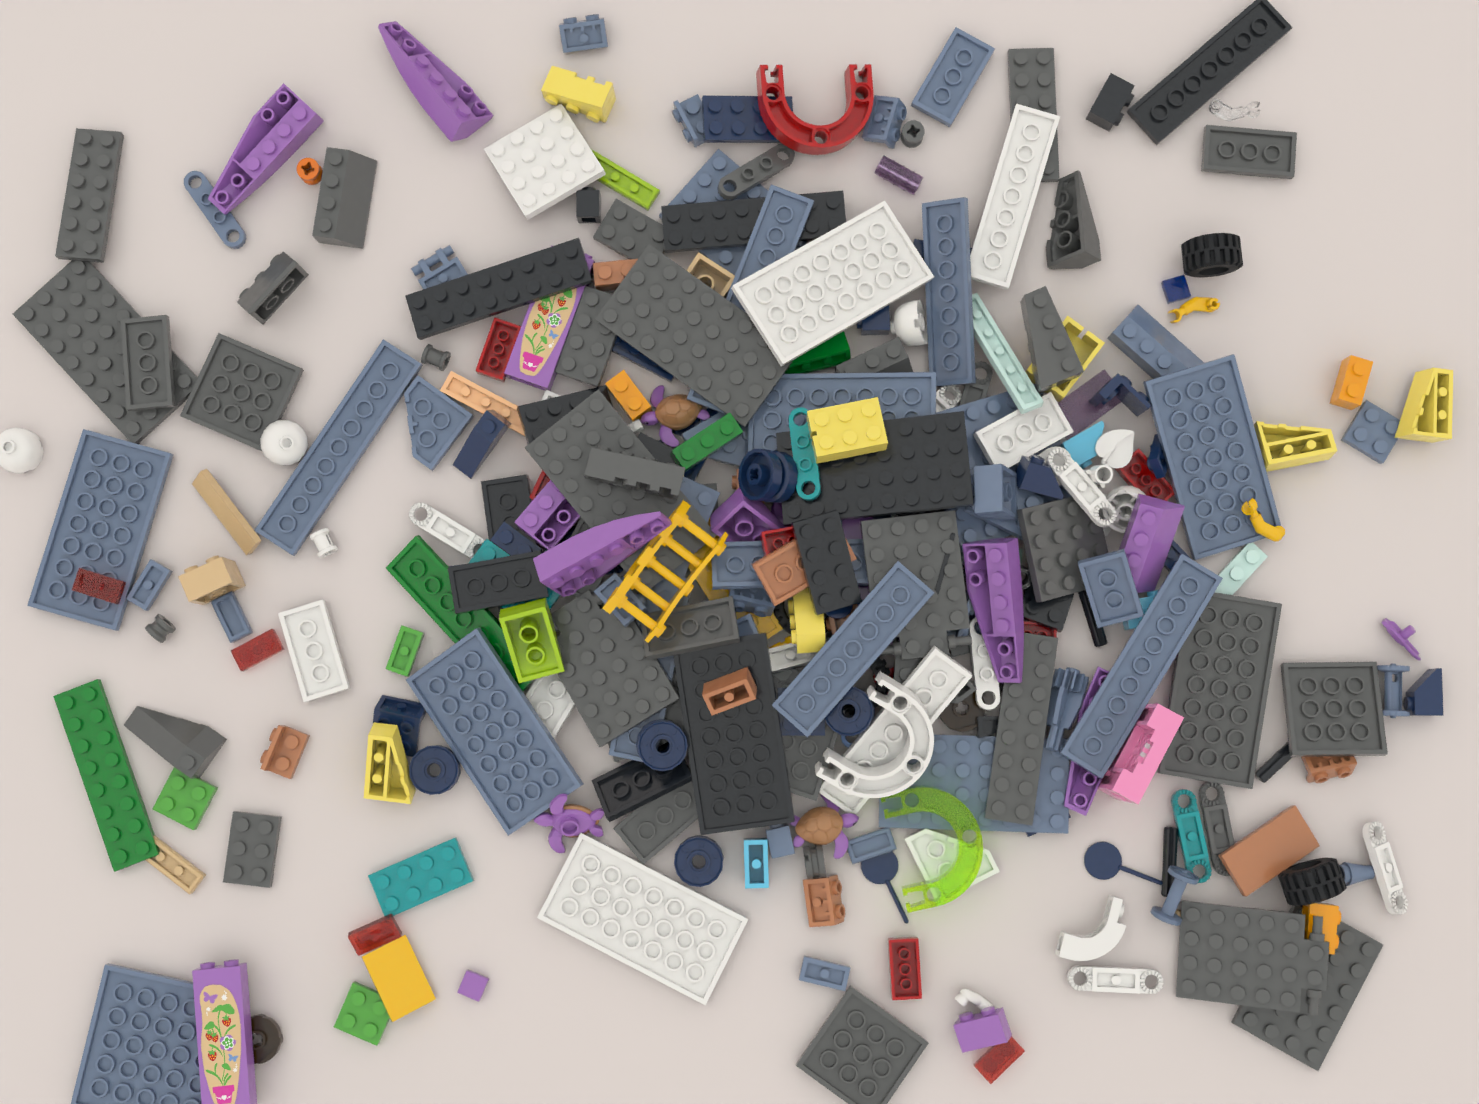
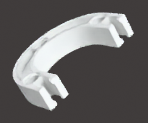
[815,671,934,798]

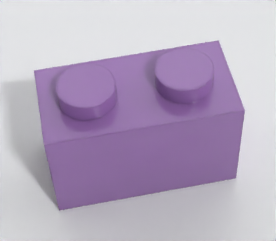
[953,1006,1012,1053]

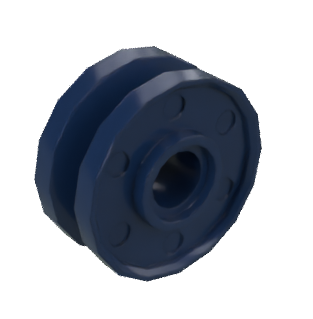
[825,687,875,736]
[636,719,688,771]
[409,745,461,795]
[674,835,724,887]

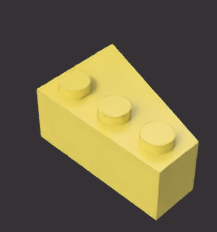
[788,588,826,654]
[364,722,416,804]

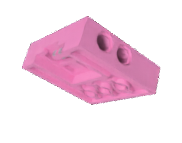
[1098,703,1184,804]

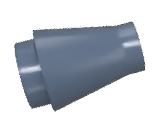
[1339,862,1375,886]

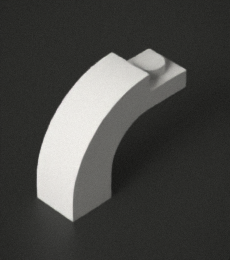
[1055,895,1126,961]

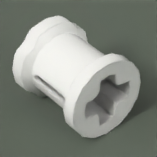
[309,528,338,558]

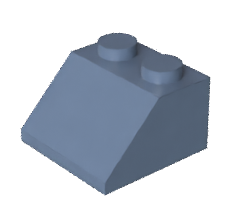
[971,464,1018,520]

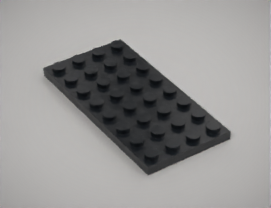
[776,411,974,526]
[673,633,795,835]

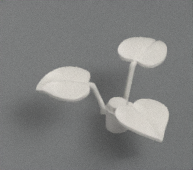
[1037,429,1135,536]

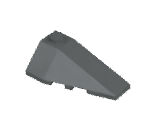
[1046,170,1101,269]
[124,706,227,779]

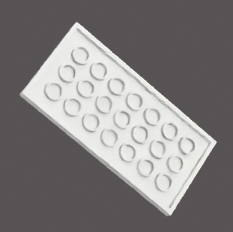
[731,201,934,367]
[537,833,748,1005]

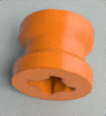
[296,158,323,185]

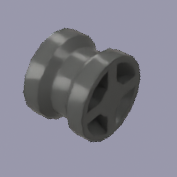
[901,120,925,148]
[145,614,176,643]

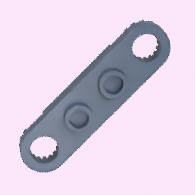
[184,171,246,249]

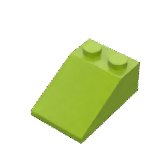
[499,598,565,683]

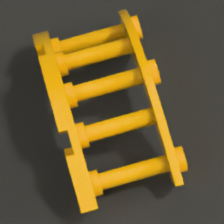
[602,500,729,643]

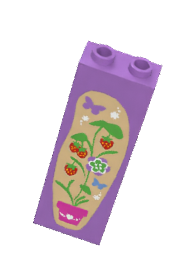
[504,245,595,391]
[192,959,257,1104]

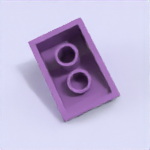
[710,487,786,542]

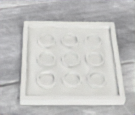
[484,104,606,220]

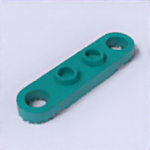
[789,407,821,501]
[1171,789,1212,883]

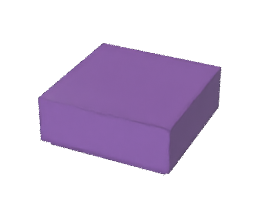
[457,969,489,1002]

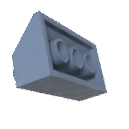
[1107,305,1204,378]

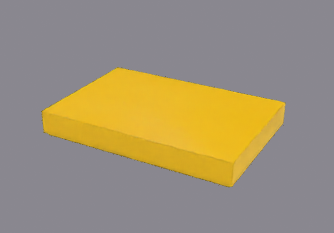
[361,935,436,1022]

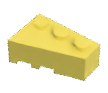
[541,66,616,123]
[1395,368,1453,443]
[1254,421,1337,472]

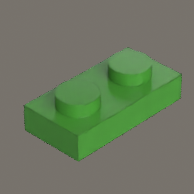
[386,625,425,677]

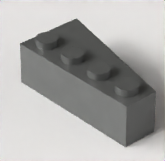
[1020,286,1084,393]
[584,445,685,500]

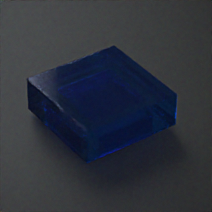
[1161,275,1191,304]

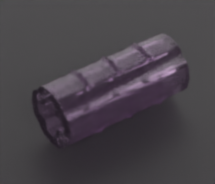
[874,155,924,195]

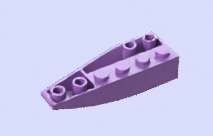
[378,21,494,142]
[208,83,324,215]
[514,480,580,550]
[533,511,672,597]
[963,538,1024,683]
[1063,667,1109,816]

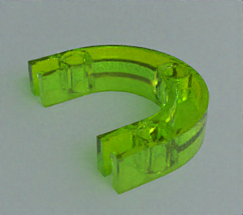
[881,786,983,913]

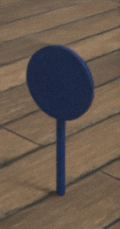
[1084,842,1163,885]
[861,851,909,924]

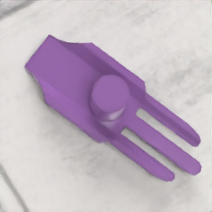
[1381,618,1421,660]

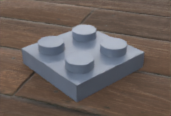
[1341,400,1400,464]

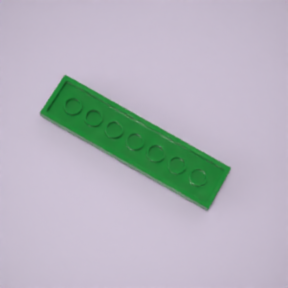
[386,535,534,691]
[53,679,160,872]

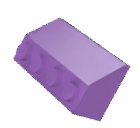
[1119,493,1185,593]

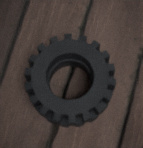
[1181,233,1243,278]
[1278,857,1347,906]

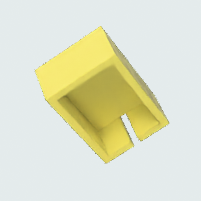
[1025,316,1105,402]
[807,397,888,464]

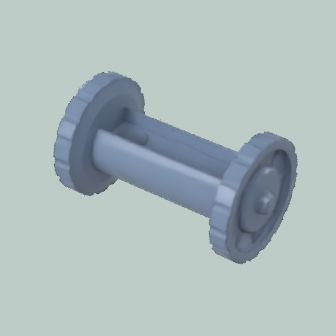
[1377,664,1410,718]
[1150,865,1199,926]

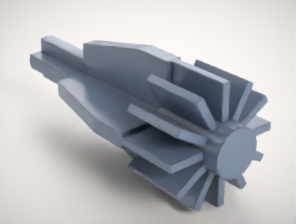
[1045,667,1089,752]

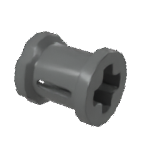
[421,344,451,371]

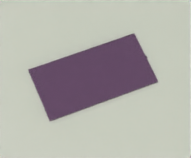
[1058,369,1121,440]

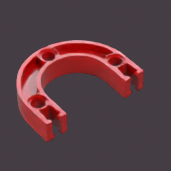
[756,64,874,155]

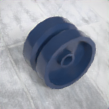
[738,449,798,503]

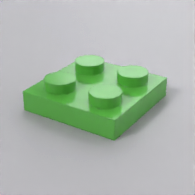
[152,767,218,830]
[334,981,390,1046]

